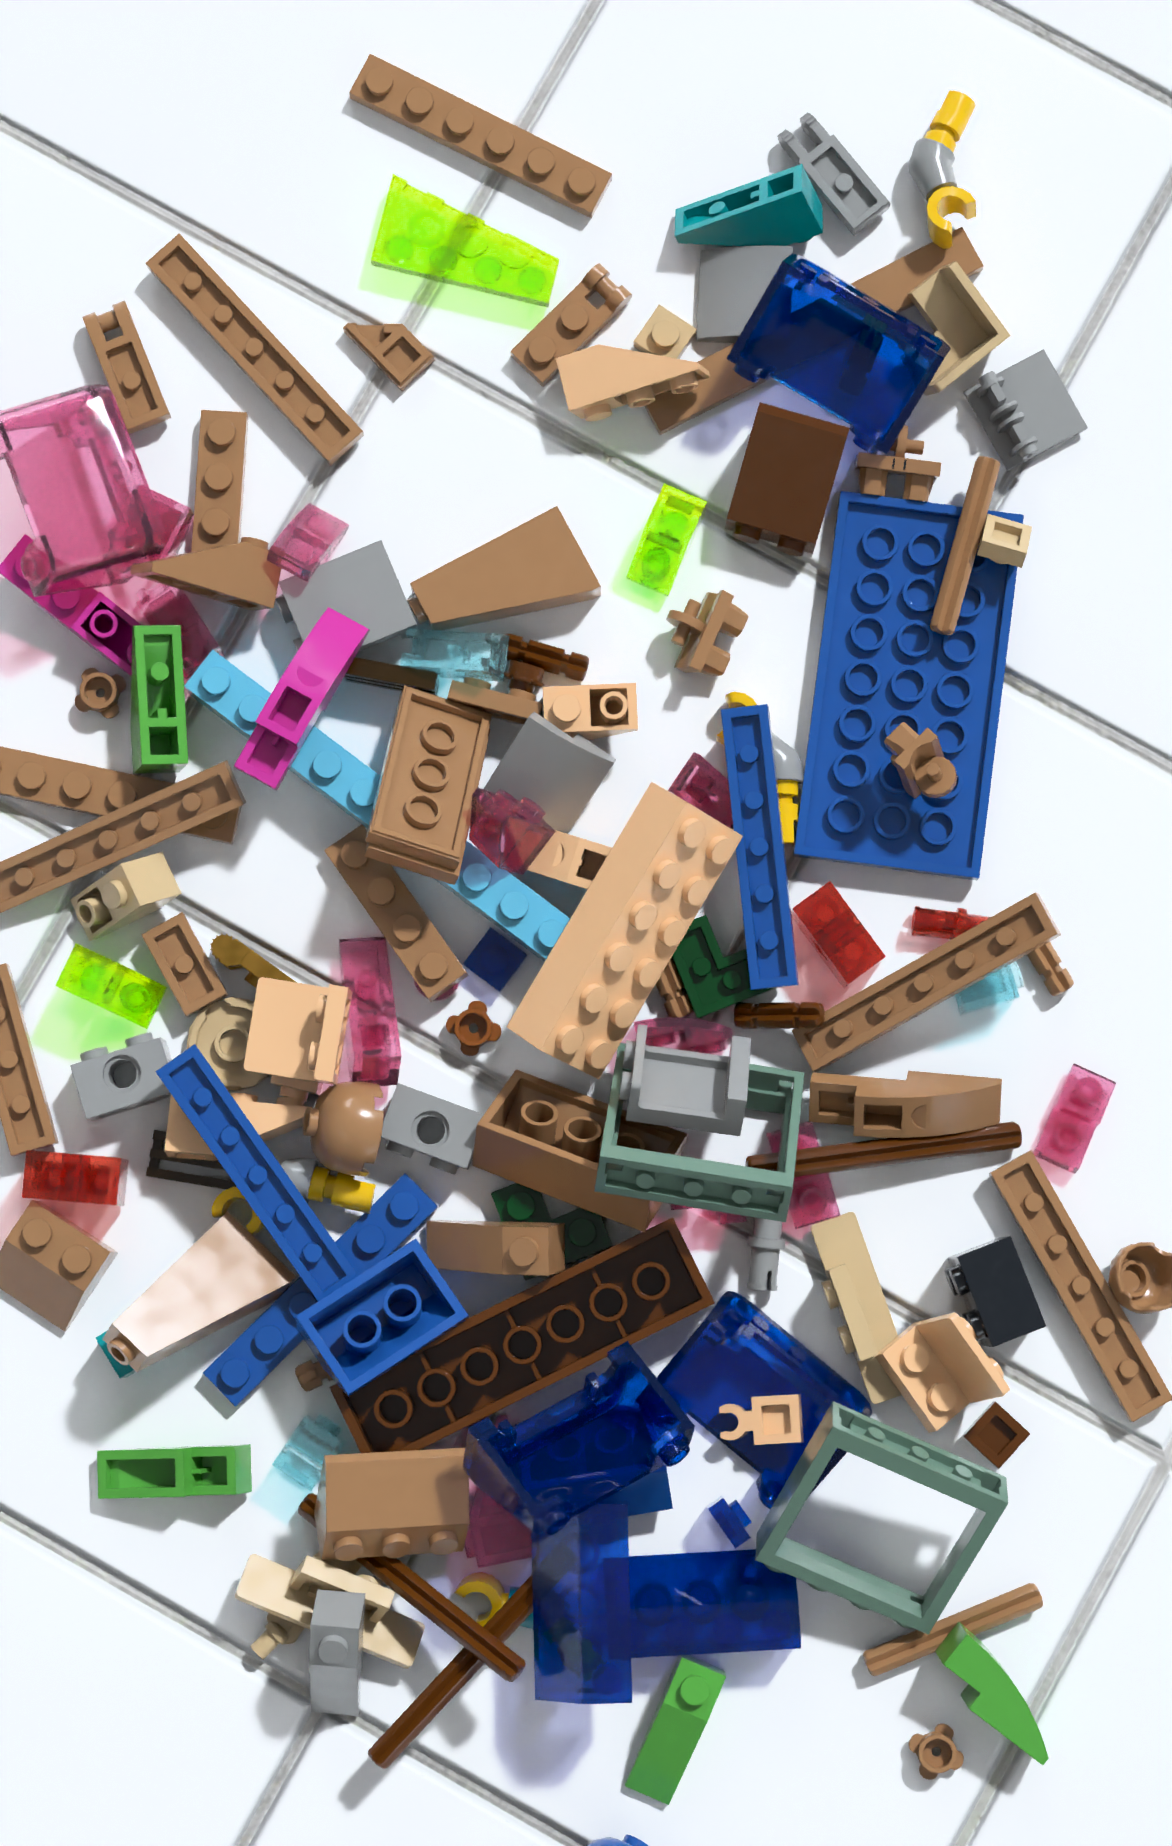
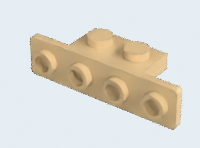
[810,1212,902,1404]
[235,1554,425,1669]

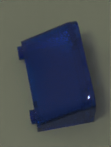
[726,253,951,455]
[640,1291,872,1509]
[463,1341,695,1535]

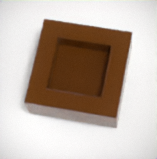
[962,1401,1030,1469]

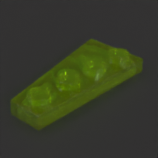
[371,174,560,308]

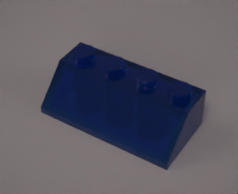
[531,1500,632,1704]
[603,1549,801,1659]

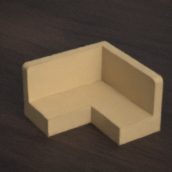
[899,261,1011,396]

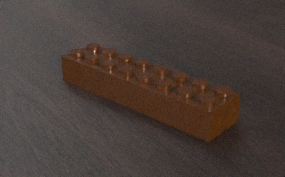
[329,1217,715,1453]

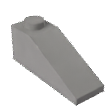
[309,1589,366,1716]

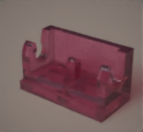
[136,583,225,680]

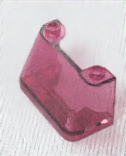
[0,384,165,597]

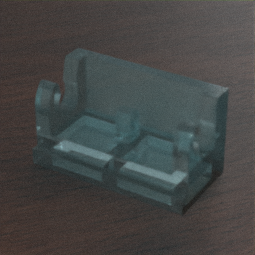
[400,628,510,682]

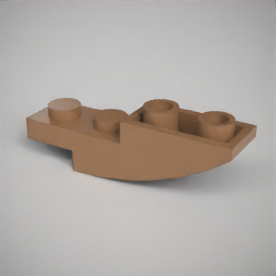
[809,1071,1002,1138]

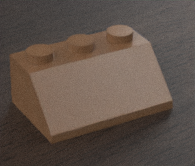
[314,1448,470,1561]

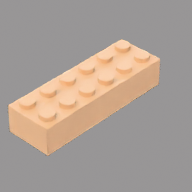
[506,782,743,1079]

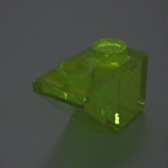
[626,483,707,597]
[55,943,168,1030]

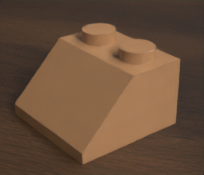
[0,1200,119,1332]

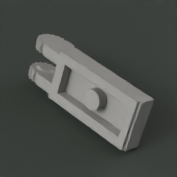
[777,112,891,236]

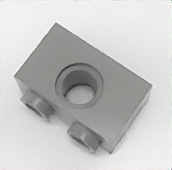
[70,1032,172,1121]
[381,1083,484,1175]

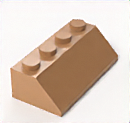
[472,1069,688,1232]

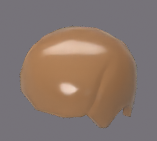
[1108,1242,1172,1314]

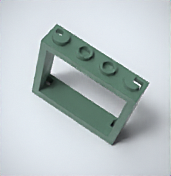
[594,1043,804,1222]
[755,1401,1009,1635]

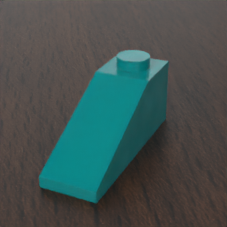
[674,164,823,246]

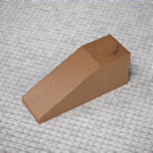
[130,537,284,611]
[427,1220,565,1276]

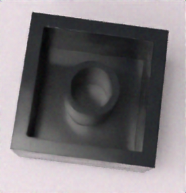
[944,1236,1047,1347]

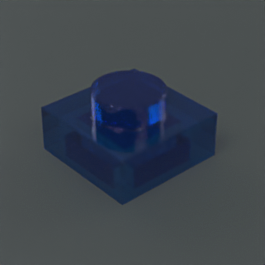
[463,927,528,993]
[707,1495,752,1549]

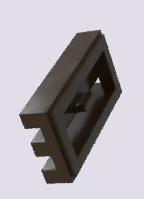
[344,657,440,696]
[146,1130,237,1190]

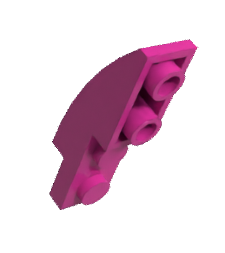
[0,534,141,677]
[234,607,370,791]

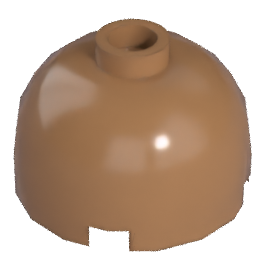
[302,1082,384,1176]

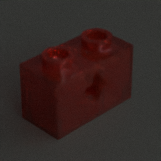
[791,881,886,989]
[22,1150,129,1207]

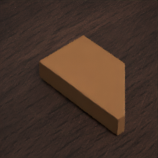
[343,323,435,391]

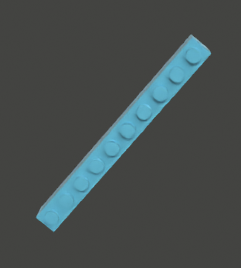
[184,649,570,962]

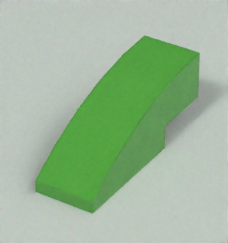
[97,1444,252,1499]
[935,1621,1049,1766]

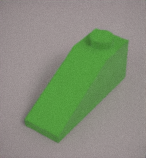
[130,625,188,774]
[625,1651,726,1805]

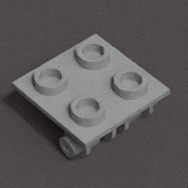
[963,349,1088,471]

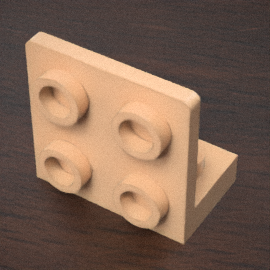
[243,977,353,1085]
[875,1312,1010,1433]

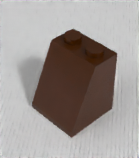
[725,402,850,556]

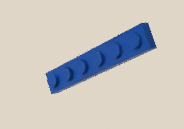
[721,704,799,990]
[155,1044,358,1301]
[203,1173,439,1407]

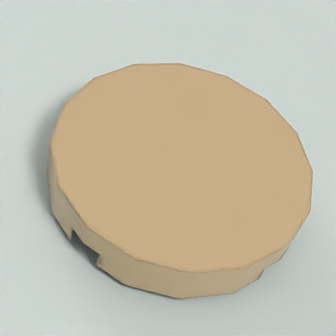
[187,997,269,1091]

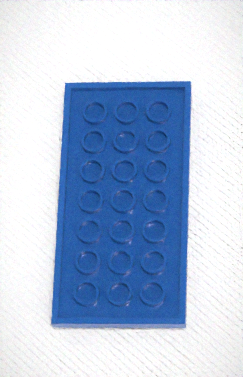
[793,491,1024,881]

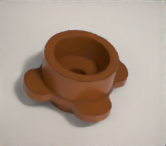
[446,1001,502,1056]

